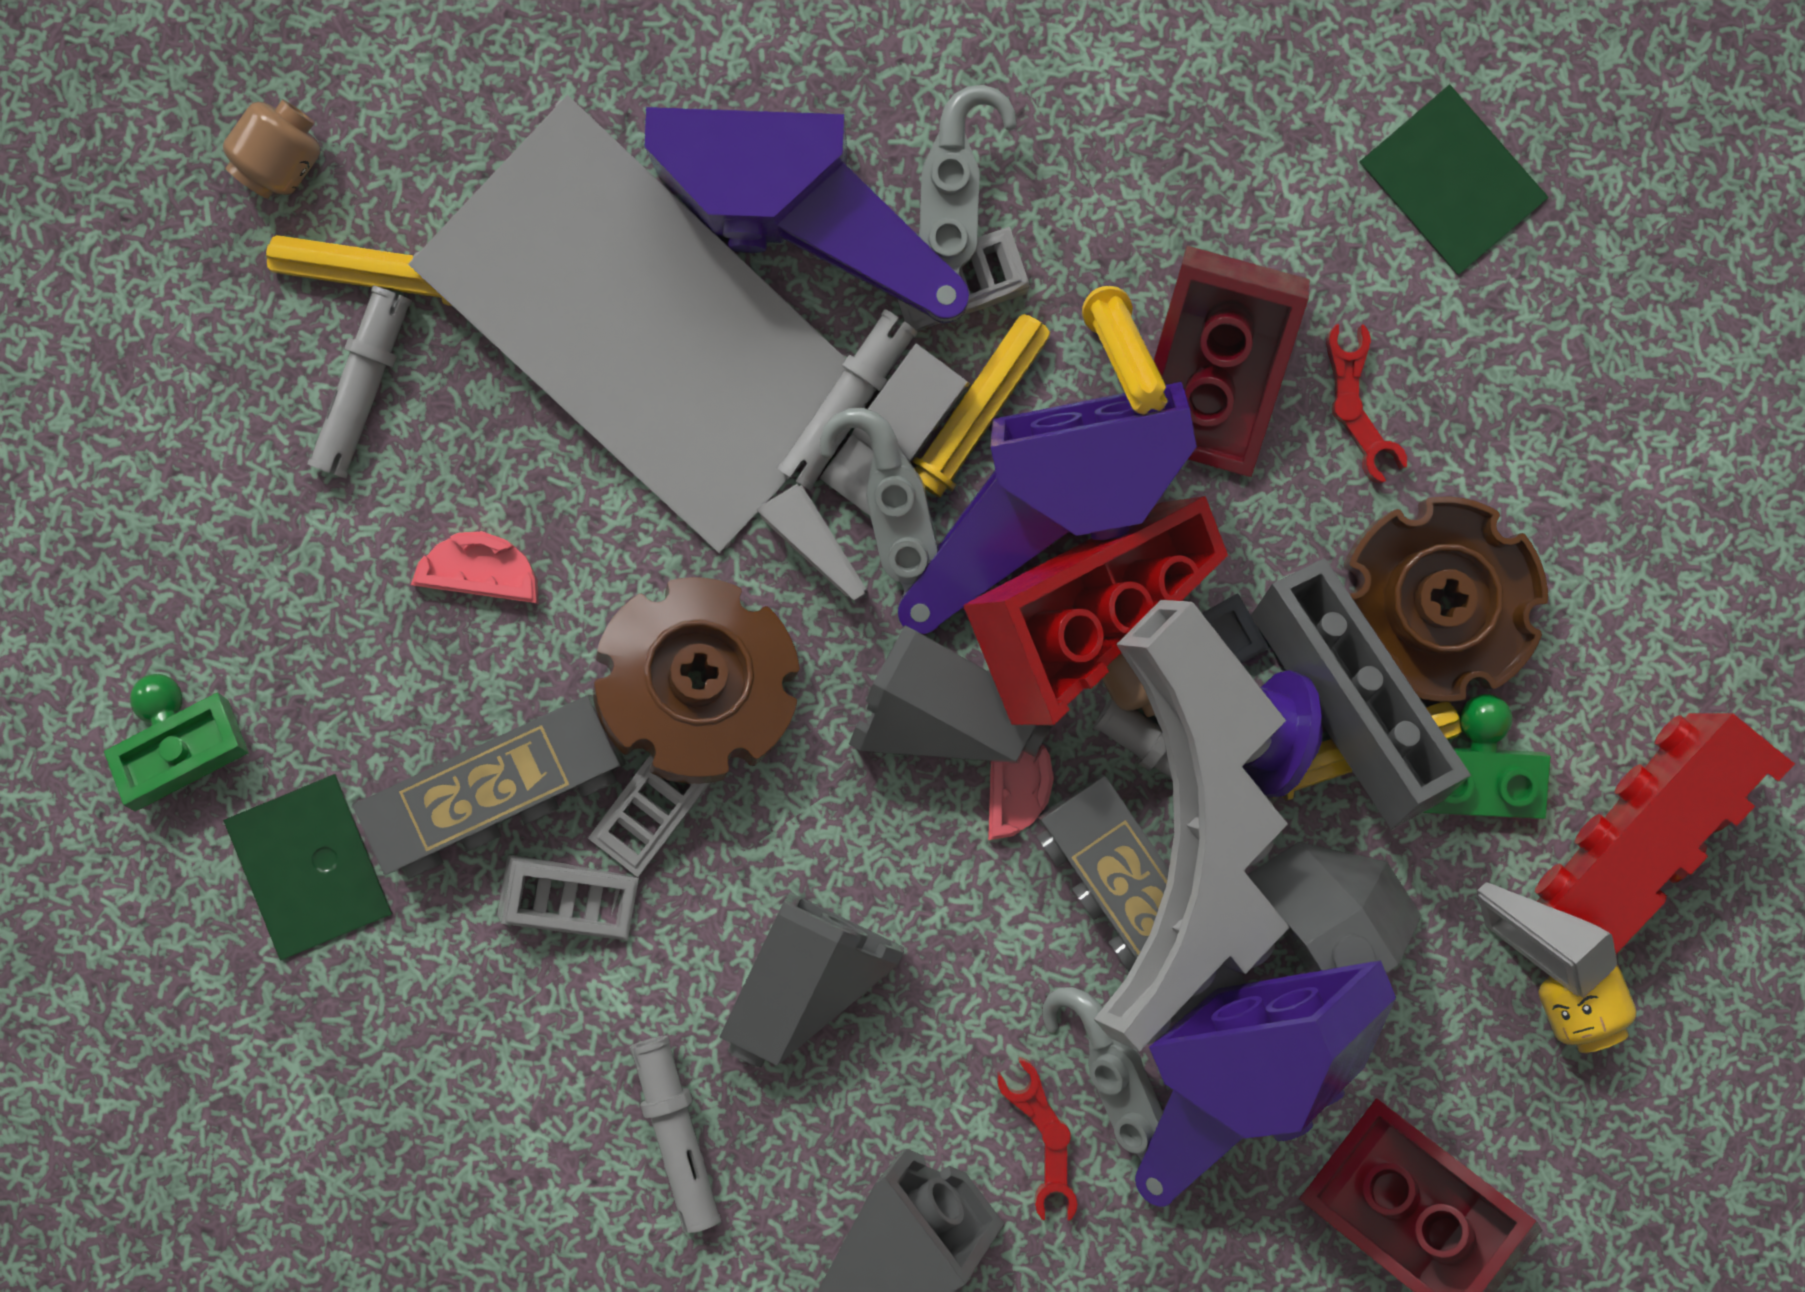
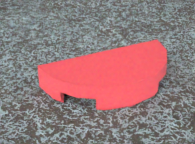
[411,531,539,604]
[988,745,1054,840]

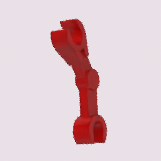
[1326,324,1407,484]
[997,1057,1078,1221]

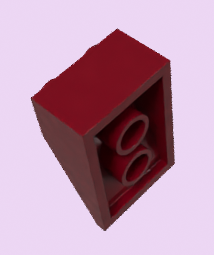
[1153,246,1310,477]
[1299,1098,1542,1292]

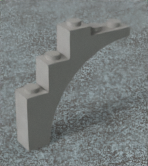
[1094,600,1289,1052]

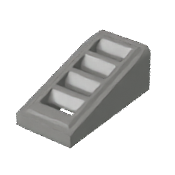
[897,227,1030,331]
[756,484,868,602]
[588,755,712,877]
[497,854,639,941]
[1477,882,1617,998]

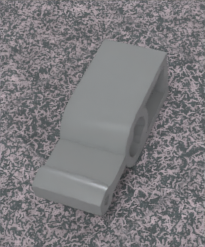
[820,343,971,515]

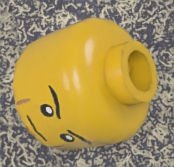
[1539,965,1637,1053]

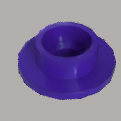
[1242,670,1322,798]

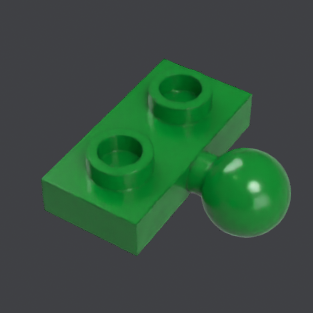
[104,674,249,812]
[1423,694,1551,819]

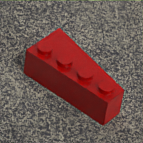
[963,496,1228,725]
[1535,713,1795,954]

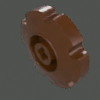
[1343,496,1548,702]
[593,577,800,784]

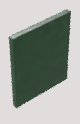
[1359,84,1549,275]
[223,774,392,961]

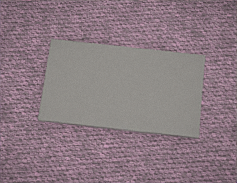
[408,95,846,553]

